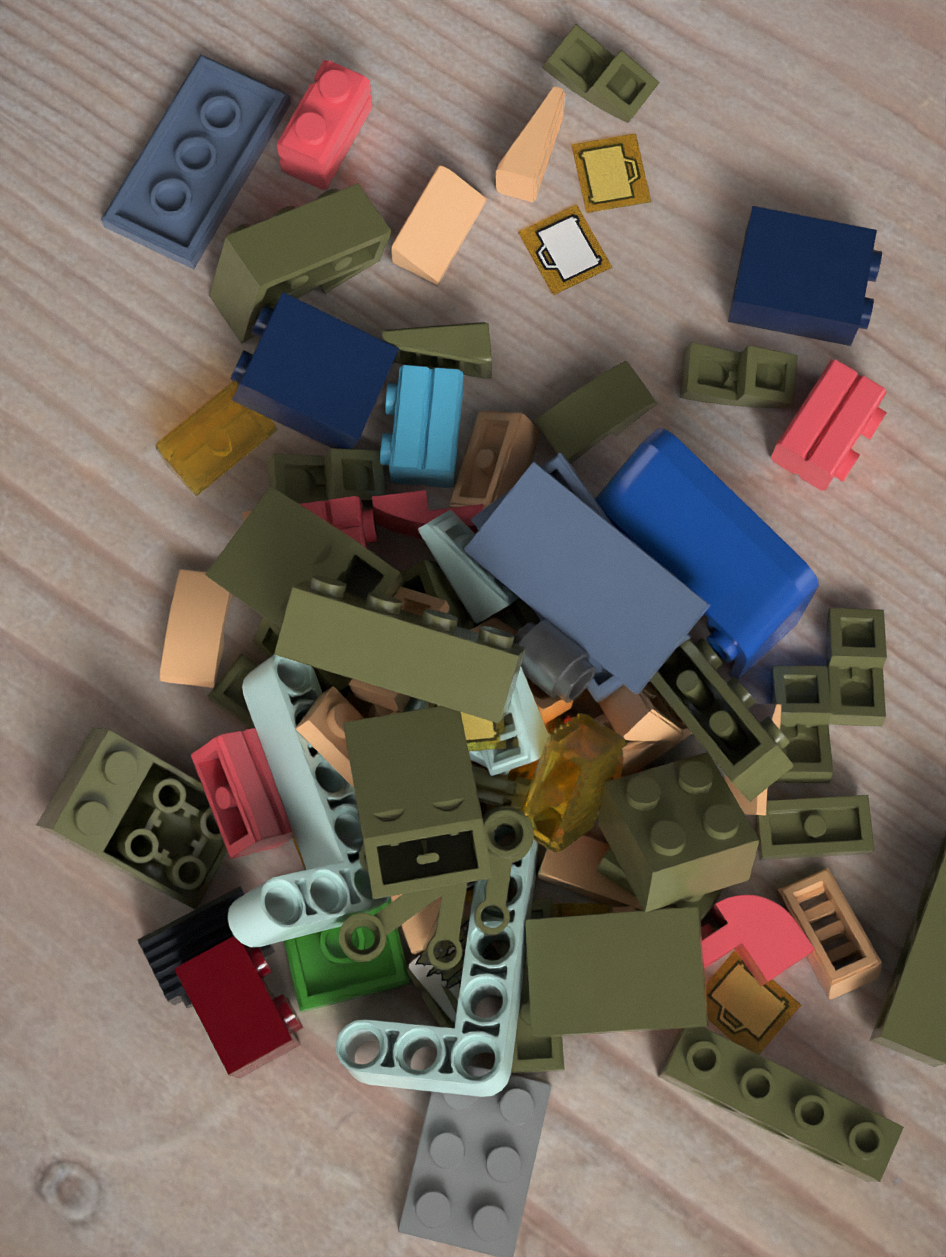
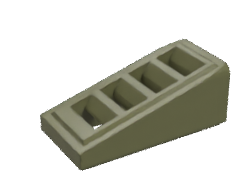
[382,322,492,378]

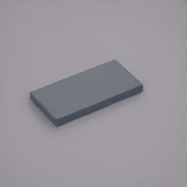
[101,54,291,270]
[464,462,711,694]

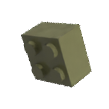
[598,752,759,913]

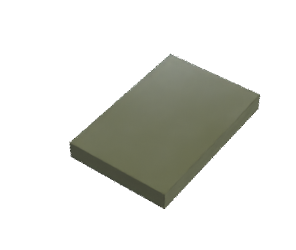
[525,906,709,1038]

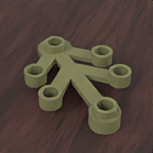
[339,806,534,970]

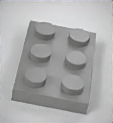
[398,1064,552,1257]

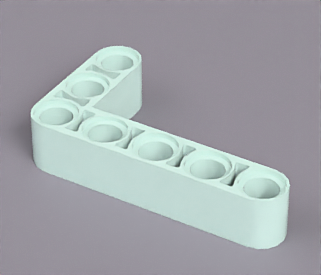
[228,655,391,947]
[336,816,539,1097]

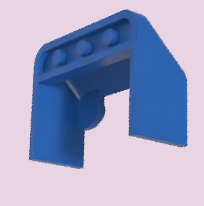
[595,427,819,680]

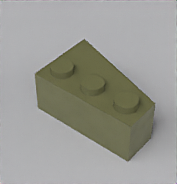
[209,183,392,344]

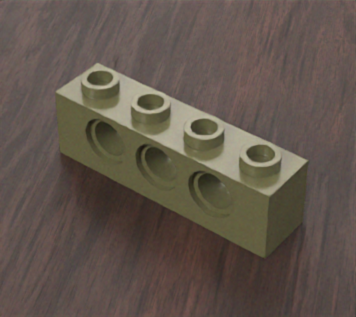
[658,1027,904,1182]

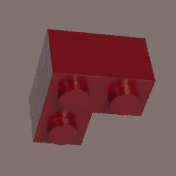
[174,936,304,1078]

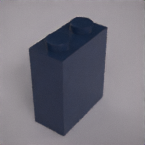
[728,206,882,346]
[230,292,399,449]

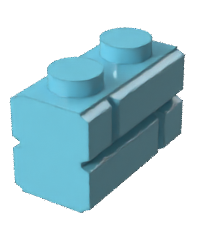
[380,365,464,488]

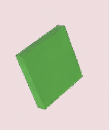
[284,899,411,1013]

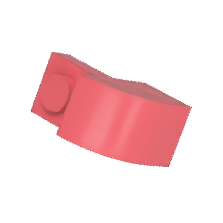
[701,895,815,987]

